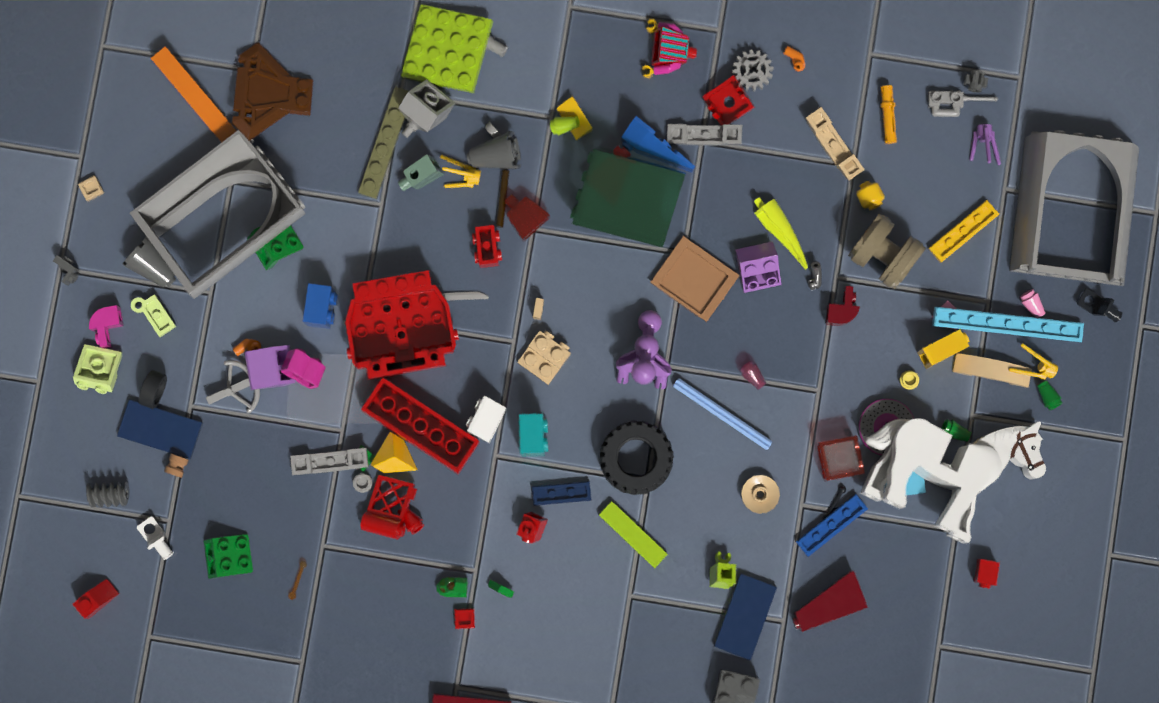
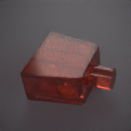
[504,194,550,242]

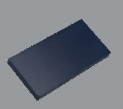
[117,400,203,459]
[714,574,777,660]

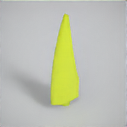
[753,197,808,270]

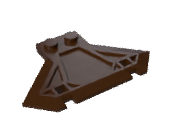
[232,42,313,141]

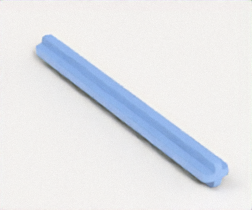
[673,378,772,450]

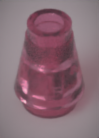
[740,361,766,390]

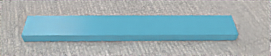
[932,307,1084,342]

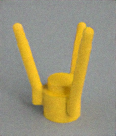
[440,155,481,188]
[1009,343,1058,380]

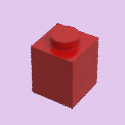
[974,559,1000,589]

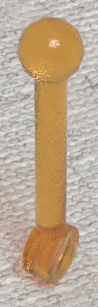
[288,561,307,600]

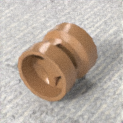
[164,454,189,478]

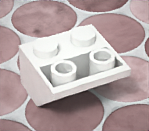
[466,396,507,443]

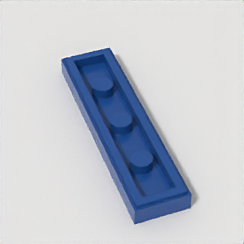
[796,494,868,557]

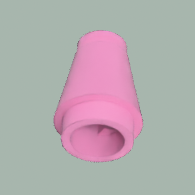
[1020,289,1046,318]

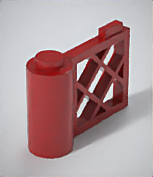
[360,475,417,540]

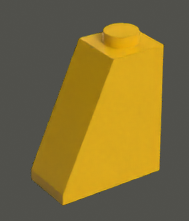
[917,330,970,369]

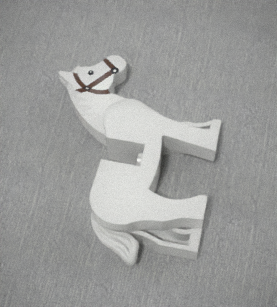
[860,419,1046,544]

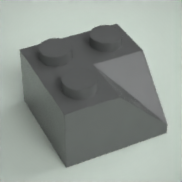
[713,669,760,703]

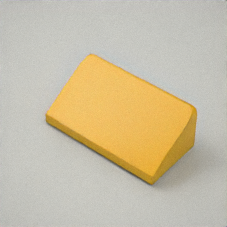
[556,96,592,140]

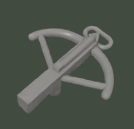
[206,360,260,413]

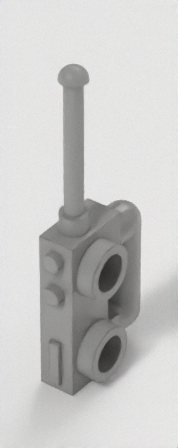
[928,90,998,117]

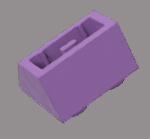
[735,242,781,293]
[245,345,295,390]

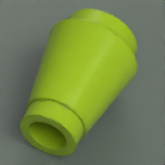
[550,116,580,135]

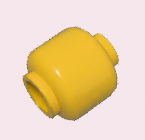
[856,181,885,210]

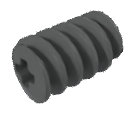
[86,482,129,508]

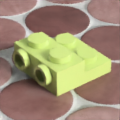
[73,344,122,394]

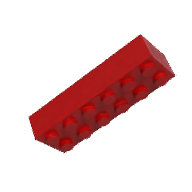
[361,377,480,475]

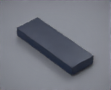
[532,481,591,506]

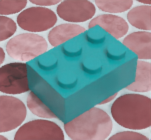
[519,414,549,457]

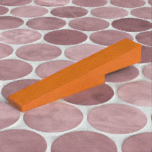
[151,47,236,142]

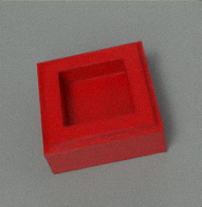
[455,609,475,629]

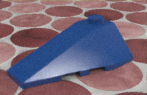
[621,116,695,173]

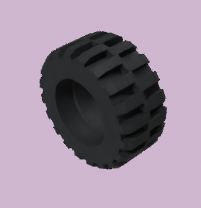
[600,420,674,495]

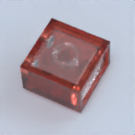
[817,435,865,482]

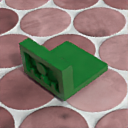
[247,226,304,270]
[204,534,253,579]

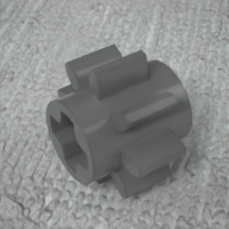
[964,70,988,93]

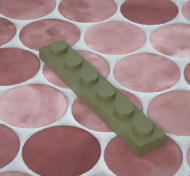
[358,86,409,200]

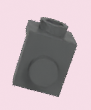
[53,255,79,286]

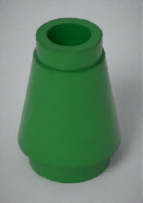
[1037,381,1062,411]
[941,419,971,442]

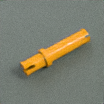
[880,85,897,144]

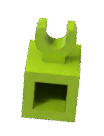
[709,552,736,589]

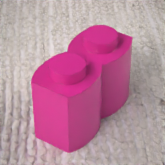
[281,348,326,389]

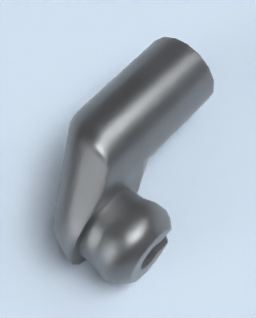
[808,261,822,290]

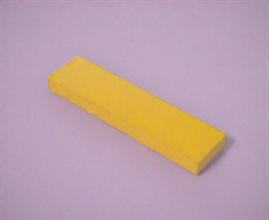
[928,200,999,263]

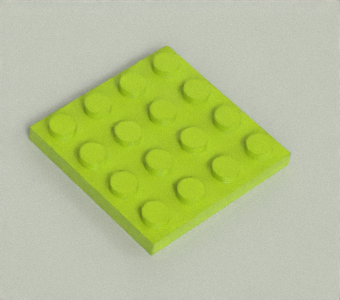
[401,5,493,93]

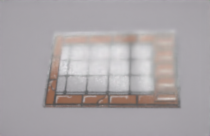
[286,354,392,424]

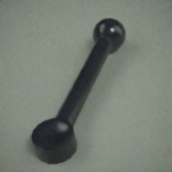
[822,486,846,520]

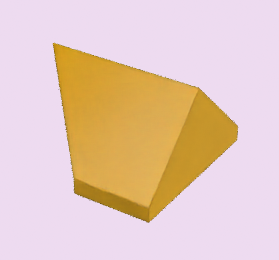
[371,432,417,473]

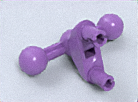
[616,310,672,389]

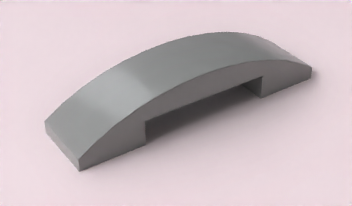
[667,124,743,146]
[291,448,368,475]

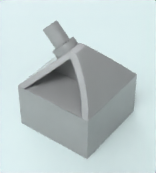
[398,79,455,138]

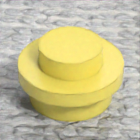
[900,370,919,390]

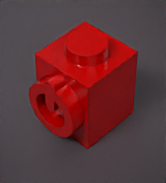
[516,511,548,544]

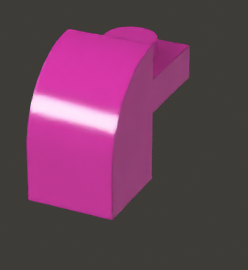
[89,305,123,349]

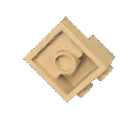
[517,330,571,385]

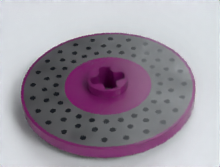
[859,399,914,456]

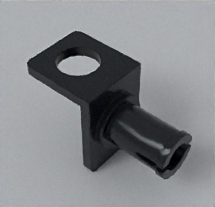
[1077,288,1123,322]

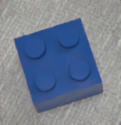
[303,283,338,329]

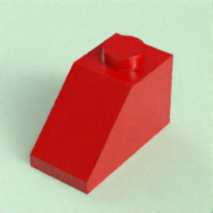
[72,579,120,619]

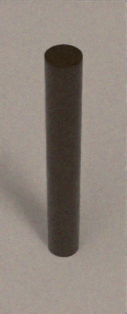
[496,170,510,228]

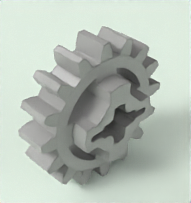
[732,49,774,92]

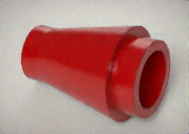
[397,507,424,534]

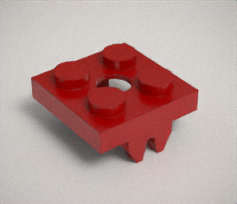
[702,75,755,126]

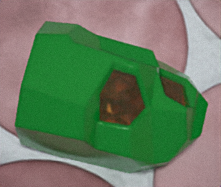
[436,577,468,598]

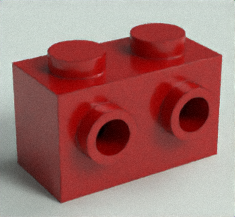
[472,225,502,268]

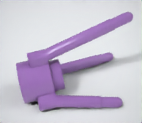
[970,124,1001,165]

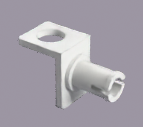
[137,516,173,560]

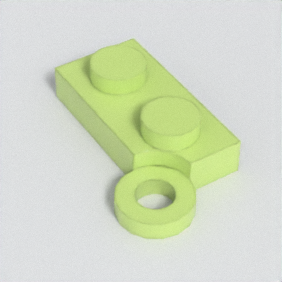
[131,294,176,337]

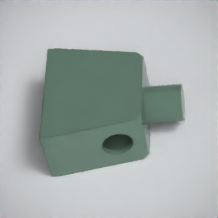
[398,154,444,191]

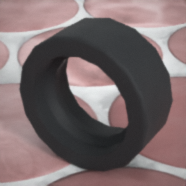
[138,370,167,409]

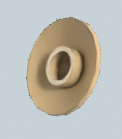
[741,475,780,514]

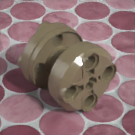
[848,214,926,289]

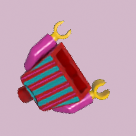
[642,19,697,78]

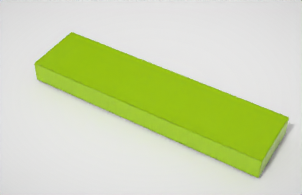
[599,501,668,569]

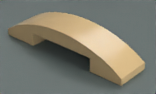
[805,107,865,181]
[953,353,1032,388]

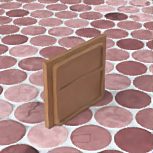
[650,236,740,322]

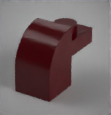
[826,286,860,326]

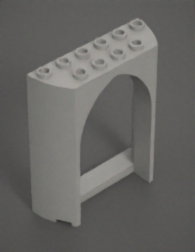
[130,130,306,299]
[1010,130,1139,286]

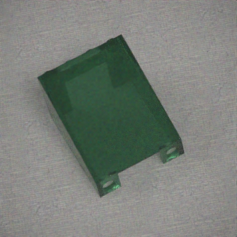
[570,146,686,248]

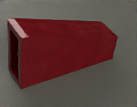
[792,571,868,632]

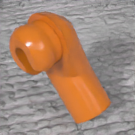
[784,46,805,71]
[232,338,261,356]

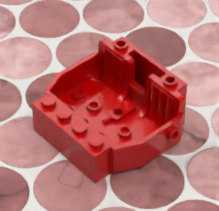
[345,270,459,380]

